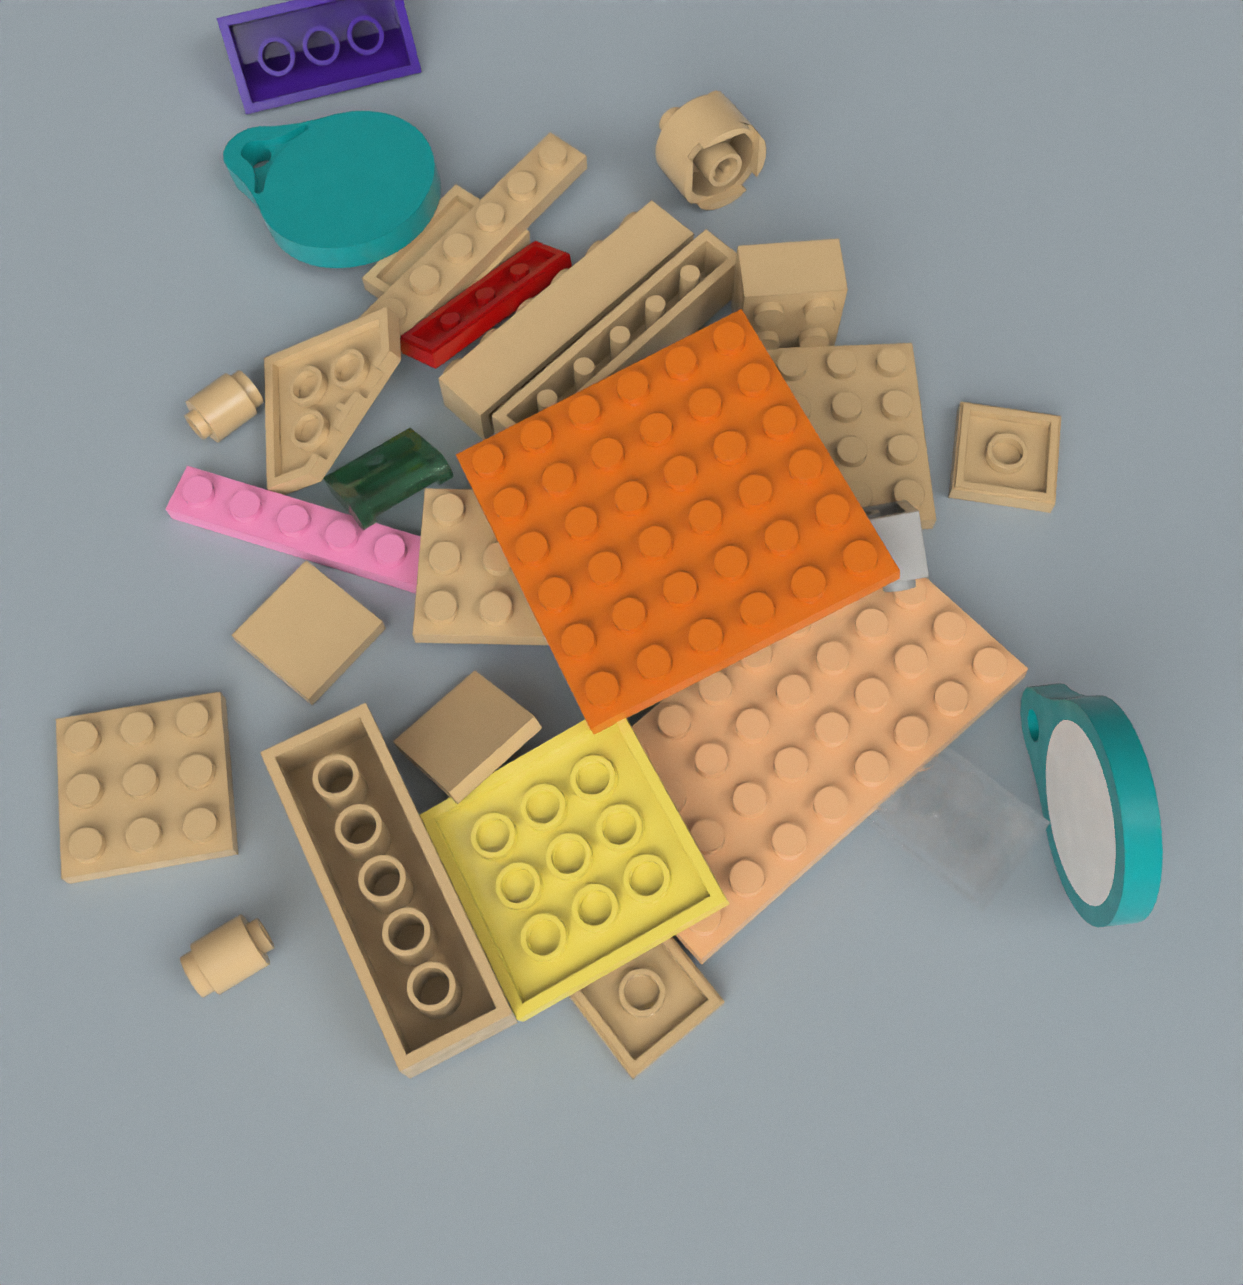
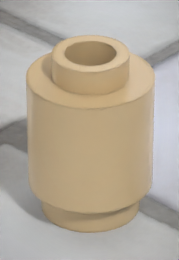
[184,370,264,442]
[180,914,275,998]

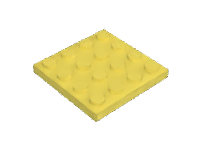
[420,718,730,1022]

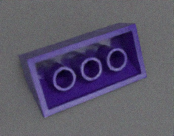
[217,0,422,115]

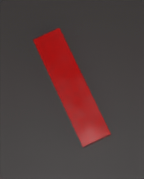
[400,241,572,369]

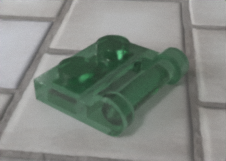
[323,427,454,531]

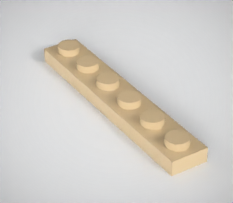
[359,132,587,353]

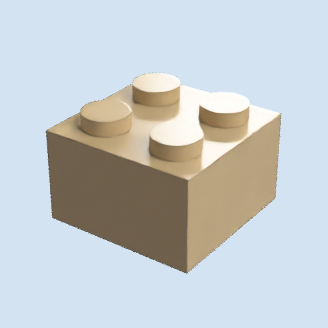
[731,238,848,350]

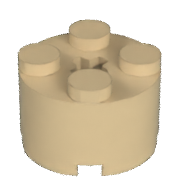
[655,90,766,210]

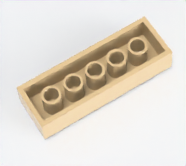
[260,703,518,1079]

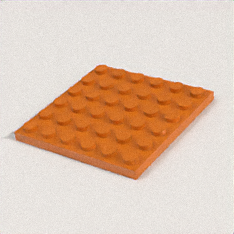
[456,309,900,735]

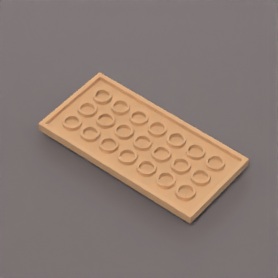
[632,578,1028,965]

